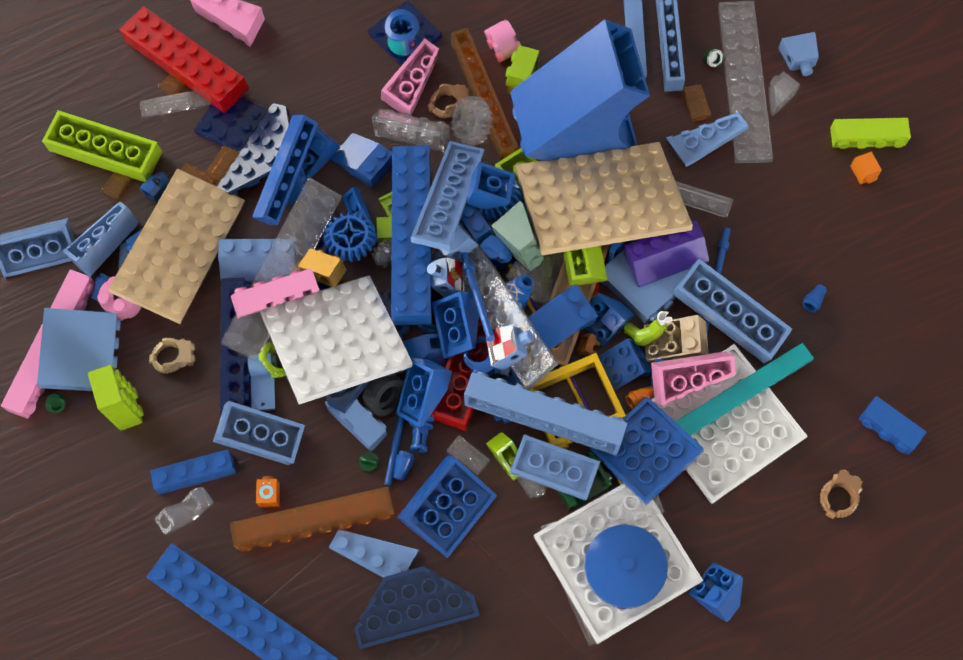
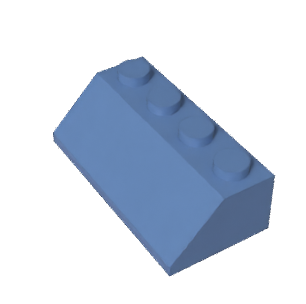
[0,218,75,278]
[218,239,298,283]

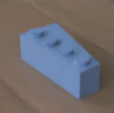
[63,202,140,277]

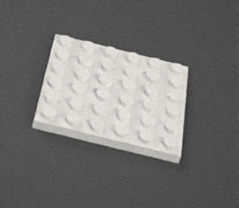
[260,275,412,404]
[651,344,808,504]
[534,484,703,644]

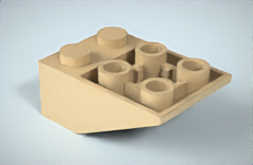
[644,315,709,362]

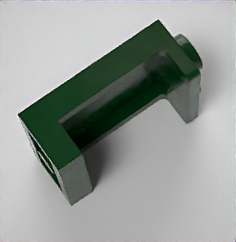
[557,451,613,512]

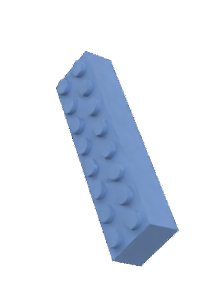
[464,372,627,455]

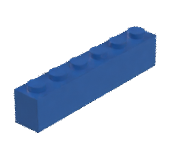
[252,115,318,225]

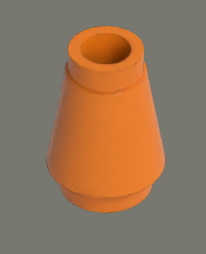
[626,386,654,410]

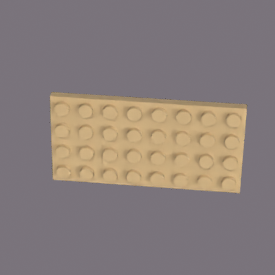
[109,169,245,324]

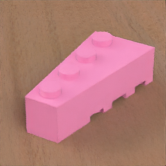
[190,0,265,47]
[381,39,439,120]
[231,268,319,318]
[651,351,736,406]

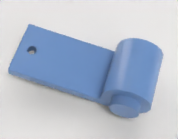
[248,353,278,411]

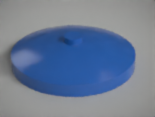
[584,525,668,609]

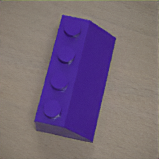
[624,220,709,287]

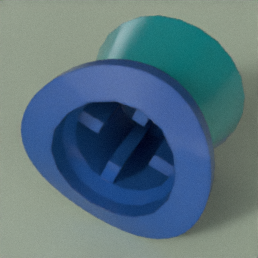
[385,9,420,56]

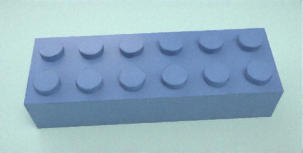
[671,259,792,363]

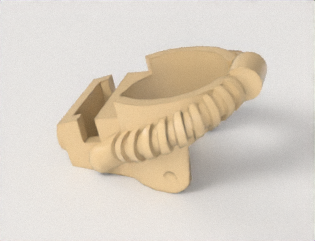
[149,338,195,374]

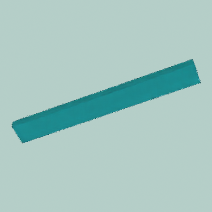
[675,343,814,436]

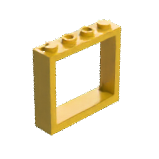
[525,353,626,449]

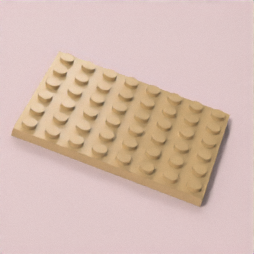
[515,142,693,256]

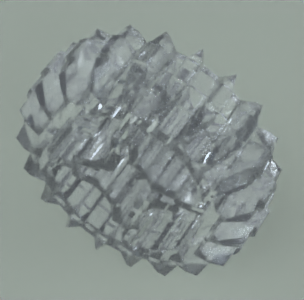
[450,96,493,146]

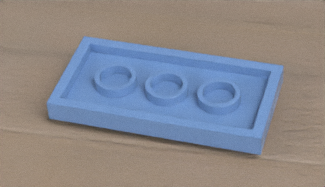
[510,435,600,501]

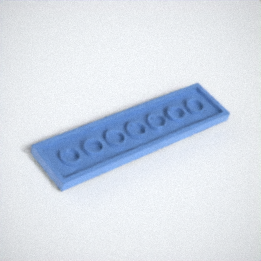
[411,141,485,251]

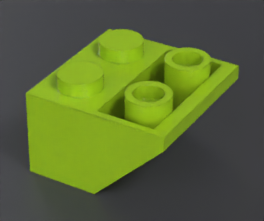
[563,246,608,286]

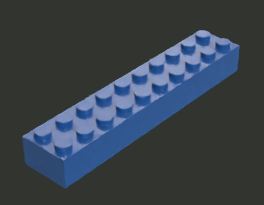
[391,145,432,326]
[147,543,339,660]

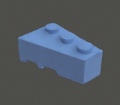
[325,399,387,452]

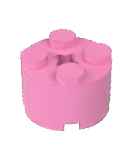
[484,19,521,63]
[97,277,141,321]

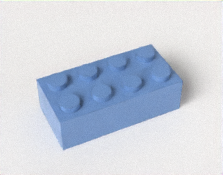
[213,401,305,465]

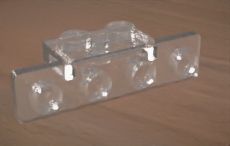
[140,91,212,118]

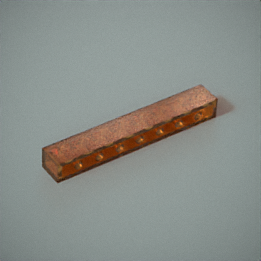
[451,27,518,161]
[230,487,395,552]

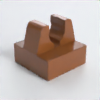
[575,333,600,356]

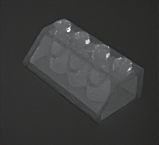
[372,109,450,152]

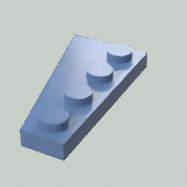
[666,112,749,167]
[329,530,419,578]

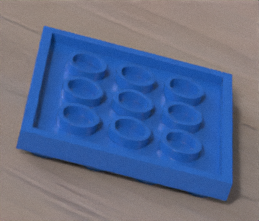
[590,396,704,505]

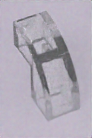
[155,487,214,535]

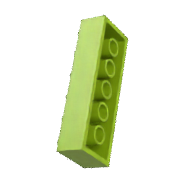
[42,110,162,182]

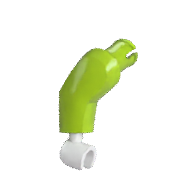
[624,311,672,346]

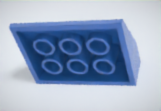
[397,456,497,558]

